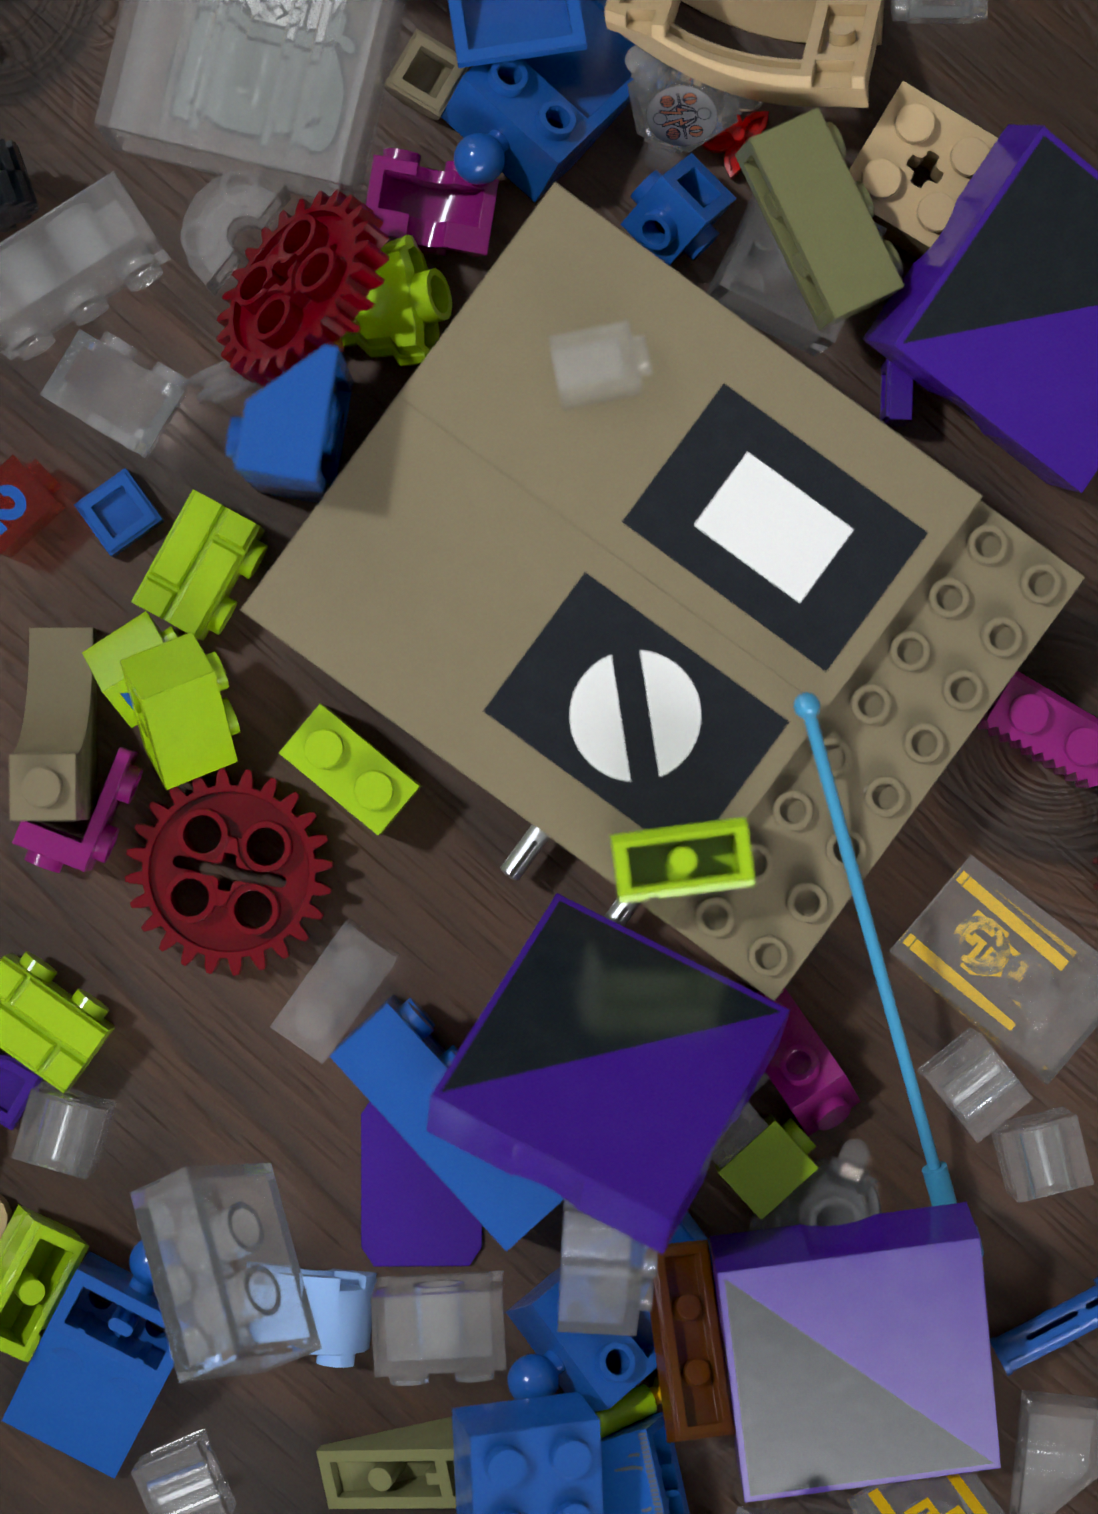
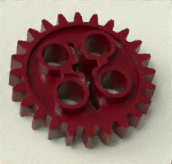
[216,190,389,388]
[125,768,334,976]

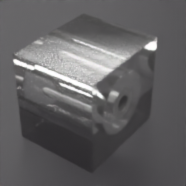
[916,1027,1033,1143]
[12,1081,117,1179]
[990,1106,1094,1203]
[131,1428,237,1514]

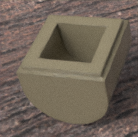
[384,28,469,120]

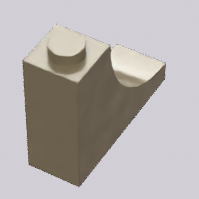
[9,627,98,821]

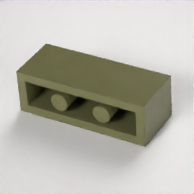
[735,107,904,331]

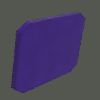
[361,1101,482,1267]

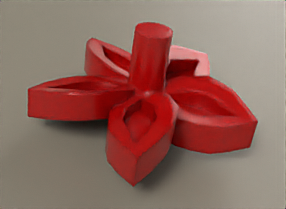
[699,102,769,180]

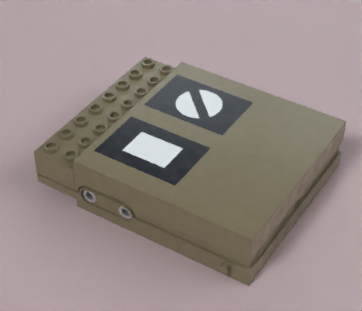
[240,182,1085,1001]

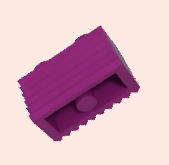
[977,671,1098,788]

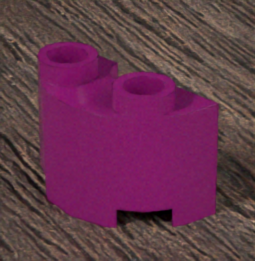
[366,148,499,257]

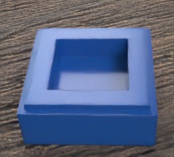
[73,468,164,558]

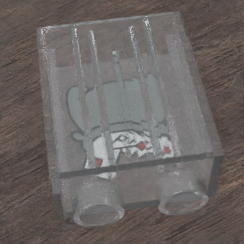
[94,0,408,200]

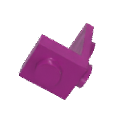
[12,747,143,873]
[757,988,861,1137]

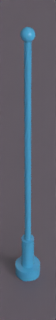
[793,692,984,1257]

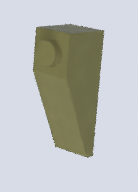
[316,1417,456,1509]

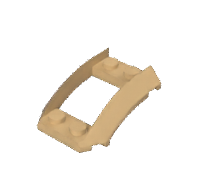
[604,0,884,108]

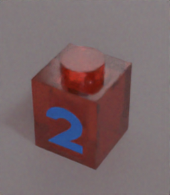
[0,455,66,559]

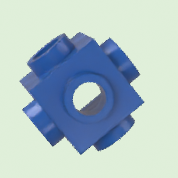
[621,153,737,266]

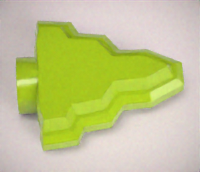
[342,235,452,366]

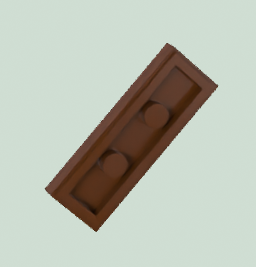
[641,1239,735,1443]

